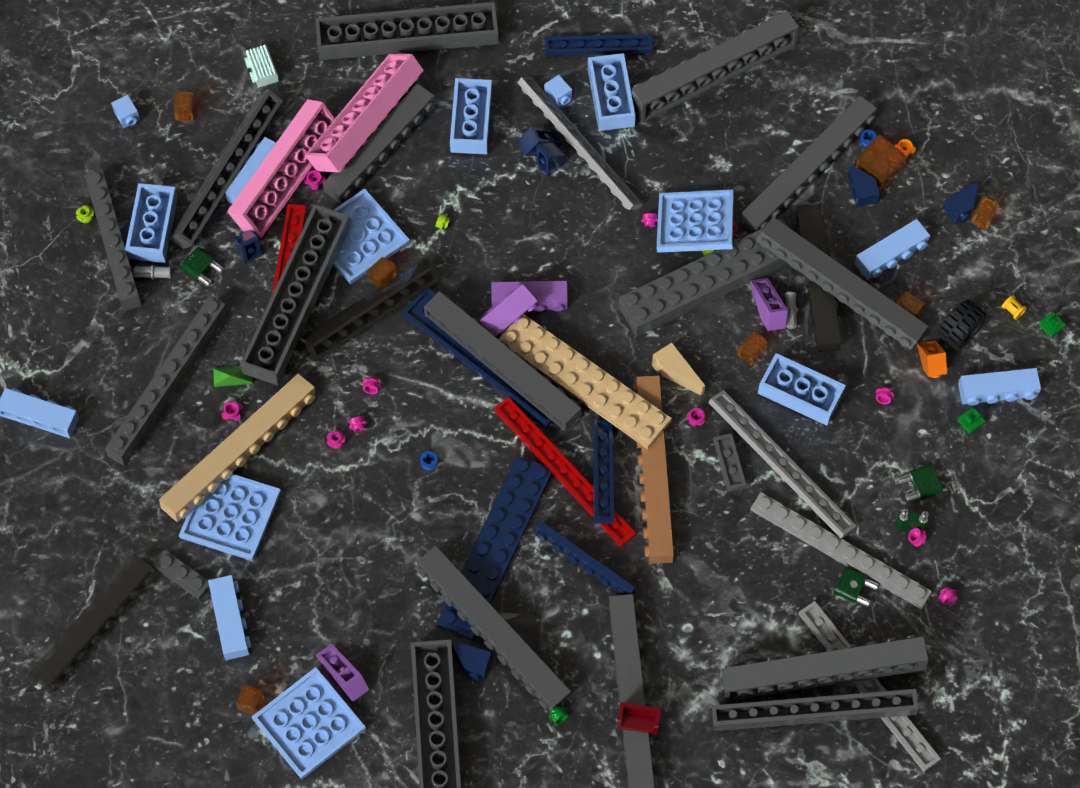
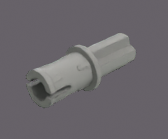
[133,265,171,280]
[785,292,798,329]

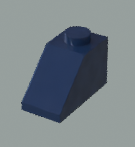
[518,127,562,156]
[536,143,565,176]
[848,166,881,207]
[943,183,978,225]
[234,230,262,264]
[452,641,492,681]

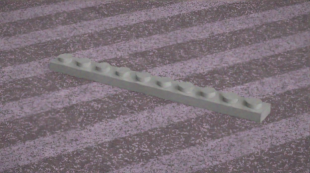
[517,77,643,210]
[709,390,856,539]
[750,492,932,609]
[798,601,941,772]

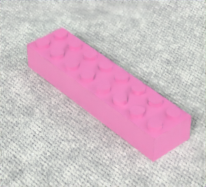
[305,54,423,172]
[227,99,335,238]

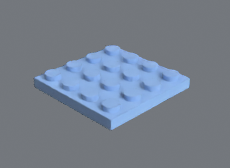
[333,189,410,285]
[657,190,734,252]
[179,474,281,561]
[252,667,366,780]

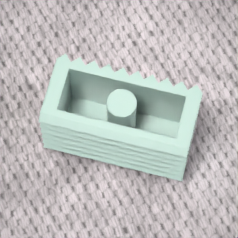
[244,44,279,88]

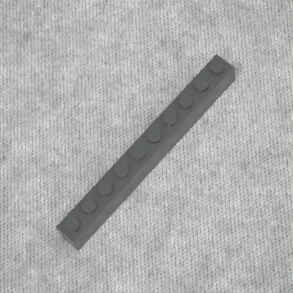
[169,89,283,249]
[740,96,877,233]
[756,217,928,350]
[424,291,581,431]
[105,296,228,466]
[417,546,571,712]
[609,594,658,788]
[712,689,919,731]

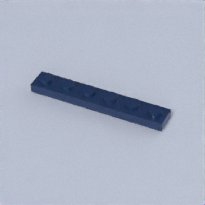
[545,34,653,56]
[592,418,614,525]
[535,520,635,595]

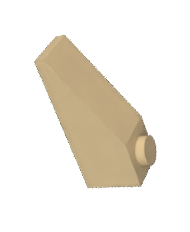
[652,343,705,395]

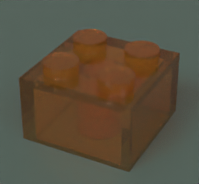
[854,135,908,191]

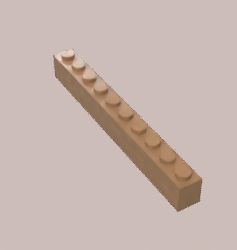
[632,376,674,564]

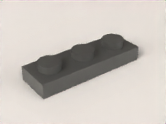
[713,433,747,493]
[153,550,210,600]

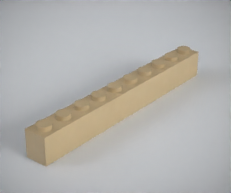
[159,374,315,523]

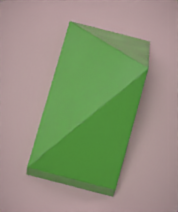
[213,366,253,387]

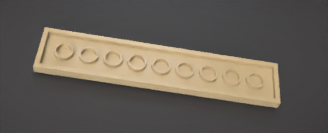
[498,314,672,449]

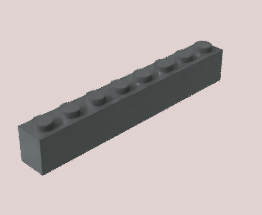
[323,84,435,204]
[85,169,142,311]

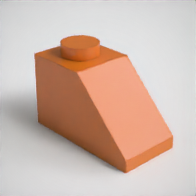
[917,340,947,378]

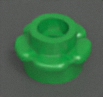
[550,706,569,725]

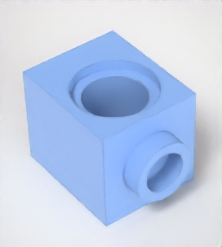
[544,75,572,108]
[111,95,140,128]

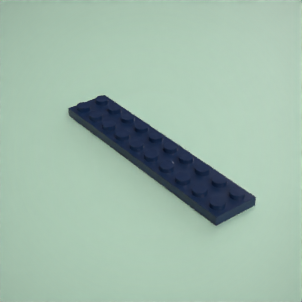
[402,287,572,427]
[436,455,552,641]

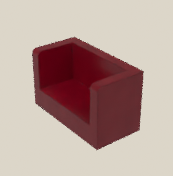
[617,702,661,735]

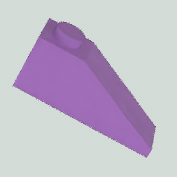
[750,278,788,331]
[316,644,369,701]

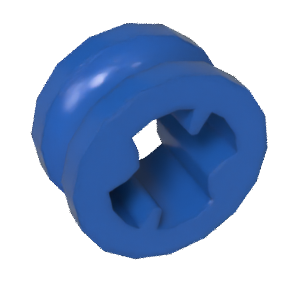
[860,129,877,148]
[420,451,438,471]

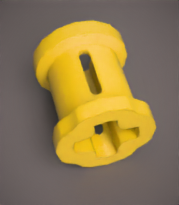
[1002,295,1027,320]

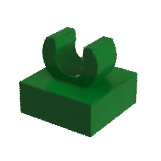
[1038,312,1066,338]
[957,407,985,435]

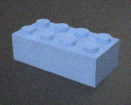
[588,53,635,131]
[450,78,492,154]
[125,183,178,263]
[758,353,846,425]

